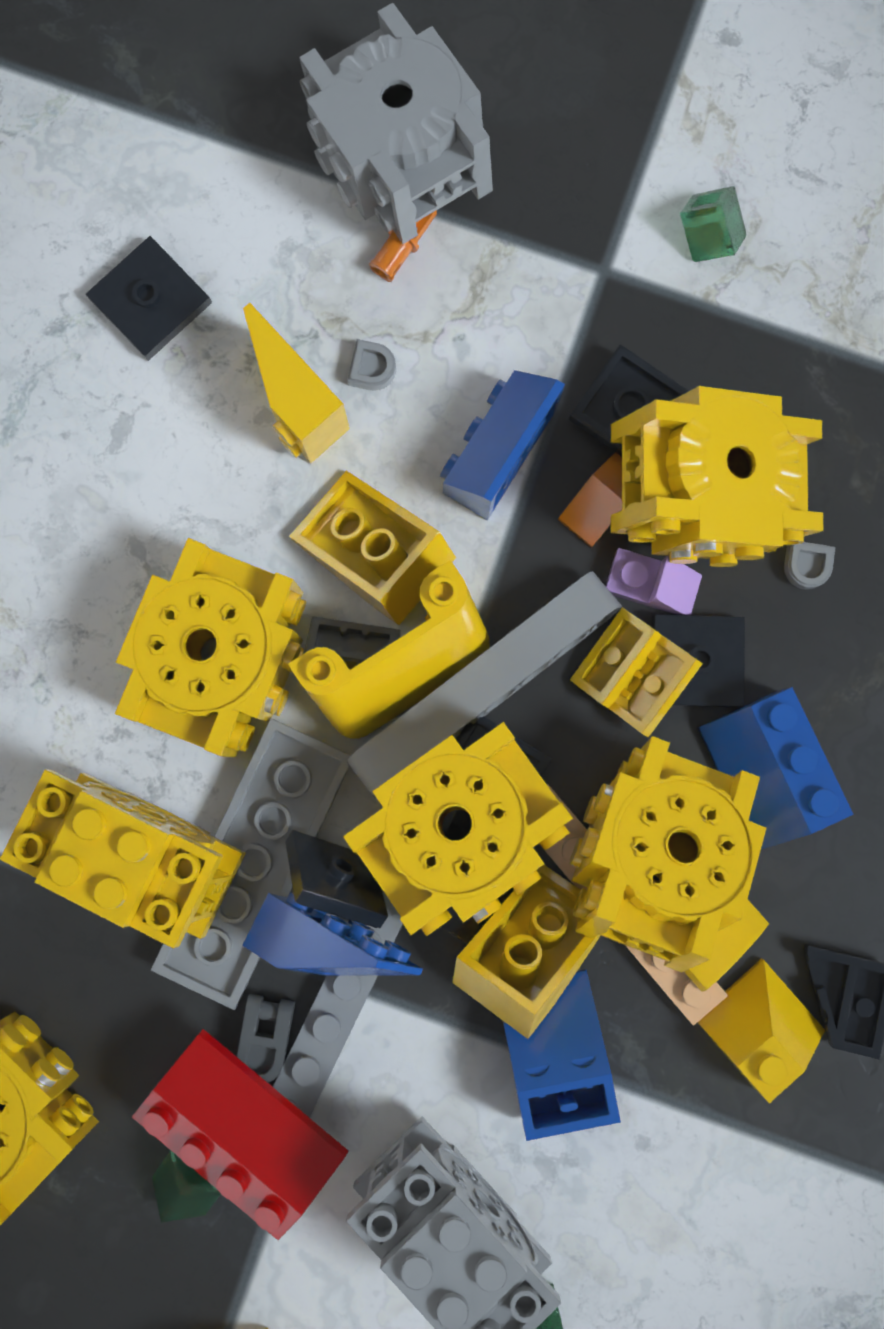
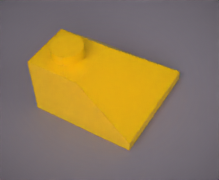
[697,958,825,1104]

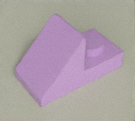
[605,548,702,615]

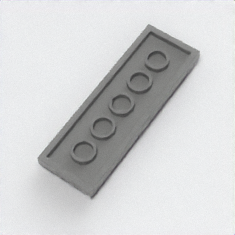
[151,718,351,1010]

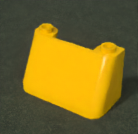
[288,560,490,739]

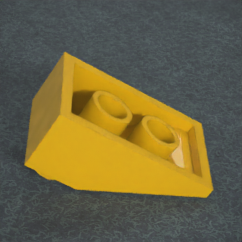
[243,302,350,463]
[289,470,456,625]
[452,865,601,1039]

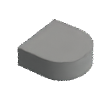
[347,339,396,391]
[784,542,836,590]

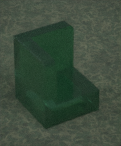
[680,186,746,262]
[152,1150,221,1223]

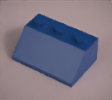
[440,370,565,521]
[697,687,854,850]

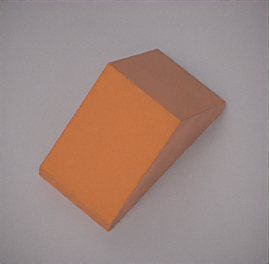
[558,452,622,548]

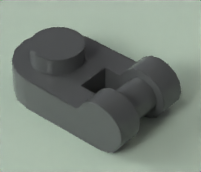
[237,994,295,1082]

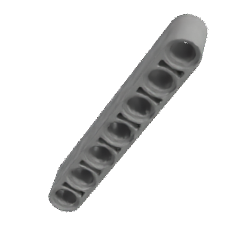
[347,571,622,798]

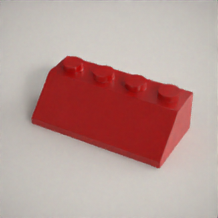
[132,1029,349,1240]

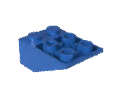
[242,891,423,976]
[503,969,621,1141]

